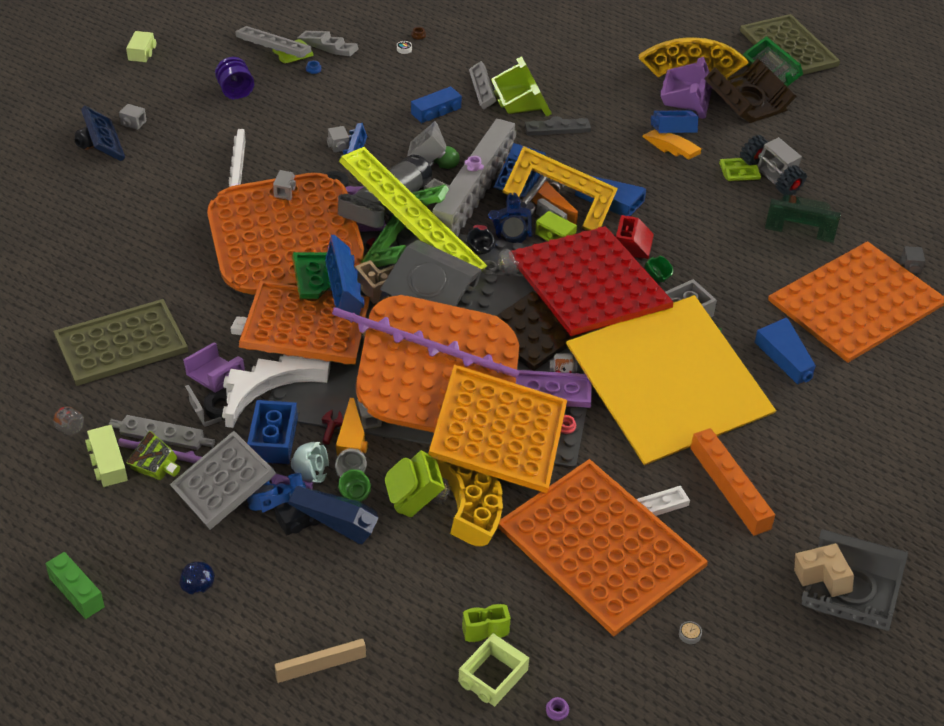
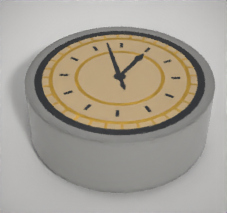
[679,621,702,644]

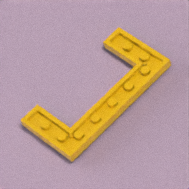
[502,146,618,231]

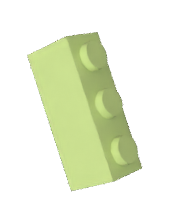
[85,425,128,487]

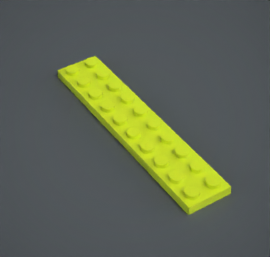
[339,147,487,271]

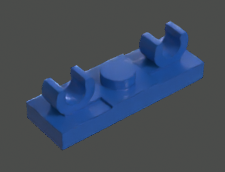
[341,123,367,156]

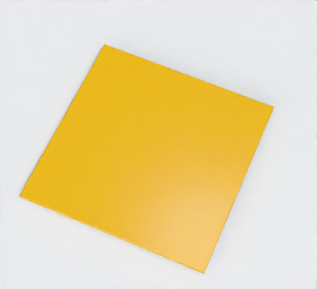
[566,295,776,465]

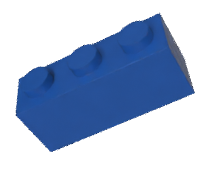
[411,86,462,123]

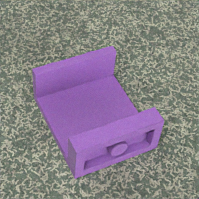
[183,342,245,393]

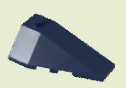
[288,486,379,544]

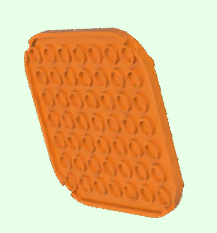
[207,173,364,295]
[356,295,519,433]

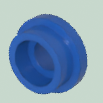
[306,61,321,74]

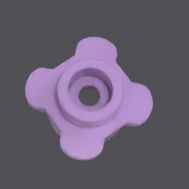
[465,156,484,171]

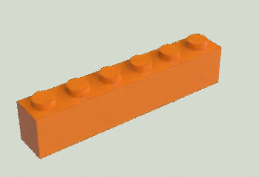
[690,428,775,536]

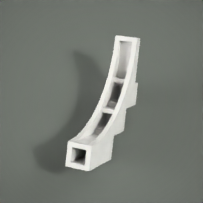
[222,355,331,428]

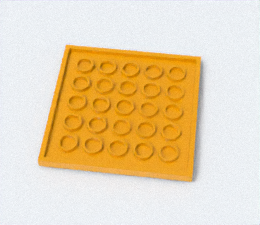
[428,364,567,493]

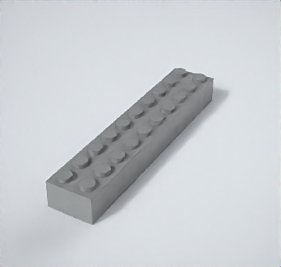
[433,118,516,237]

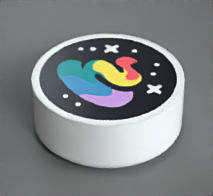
[397,41,412,54]

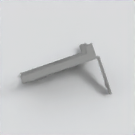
[185,385,222,427]

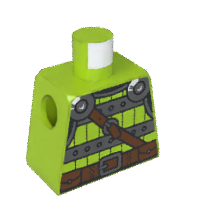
[126,431,180,480]

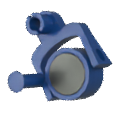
[247,461,306,513]

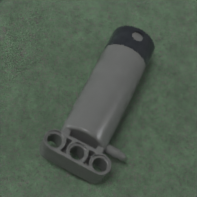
[338,154,432,228]

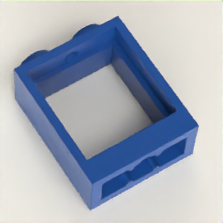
[651,110,698,133]

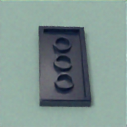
[81,105,125,161]

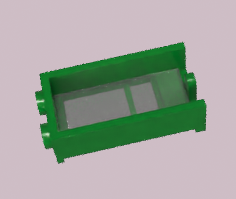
[742,36,803,86]

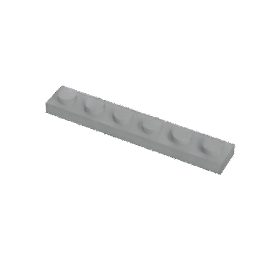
[235,26,311,58]

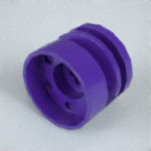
[215,57,254,100]

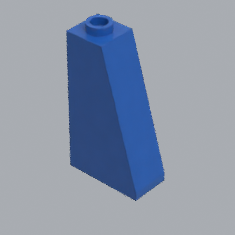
[575,175,646,216]
[754,318,816,385]

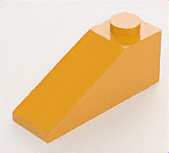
[336,398,368,456]

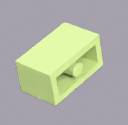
[126,31,156,62]

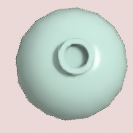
[291,442,329,483]

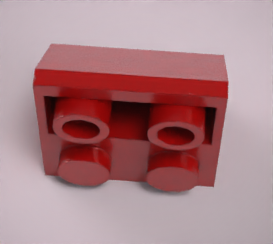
[616,215,654,259]

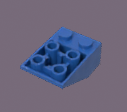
[494,143,546,197]

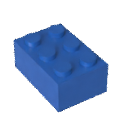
[247,400,298,464]

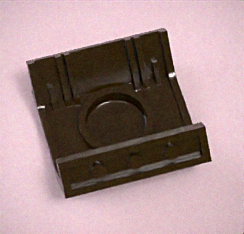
[704,58,797,123]

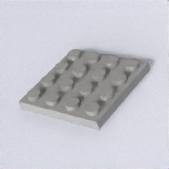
[170,431,276,530]

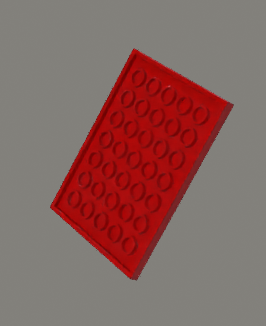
[509,226,673,336]

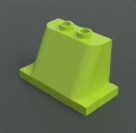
[491,56,552,116]

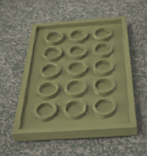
[740,14,840,75]
[53,299,188,386]

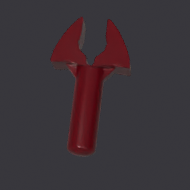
[322,409,343,445]

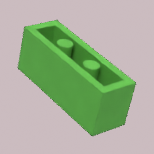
[45,552,105,619]

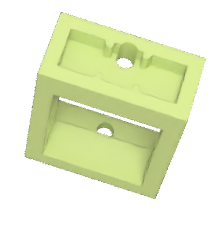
[458,633,529,707]

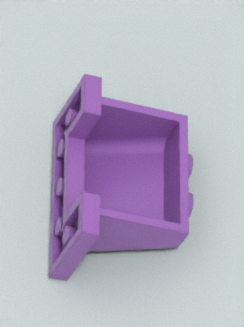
[661,57,712,119]

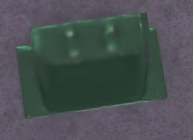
[765,195,841,243]

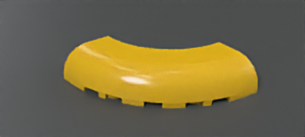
[639,38,748,78]
[436,459,503,546]

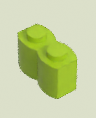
[462,604,511,642]

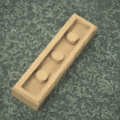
[274,639,366,683]

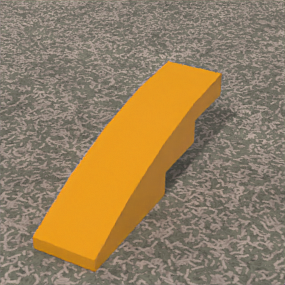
[642,129,701,160]

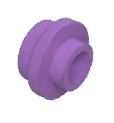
[546,697,569,721]

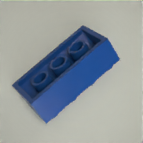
[325,235,364,315]

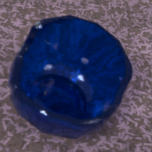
[179,562,215,595]

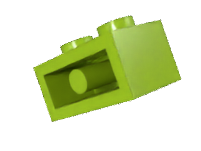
[535,211,577,241]

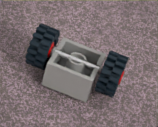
[740,135,807,197]

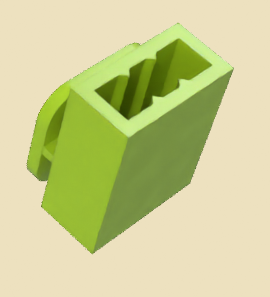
[385,450,445,517]

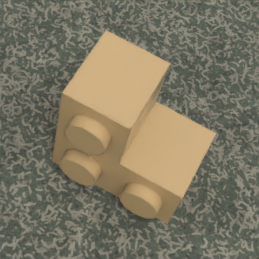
[355,260,395,304]
[794,543,854,597]

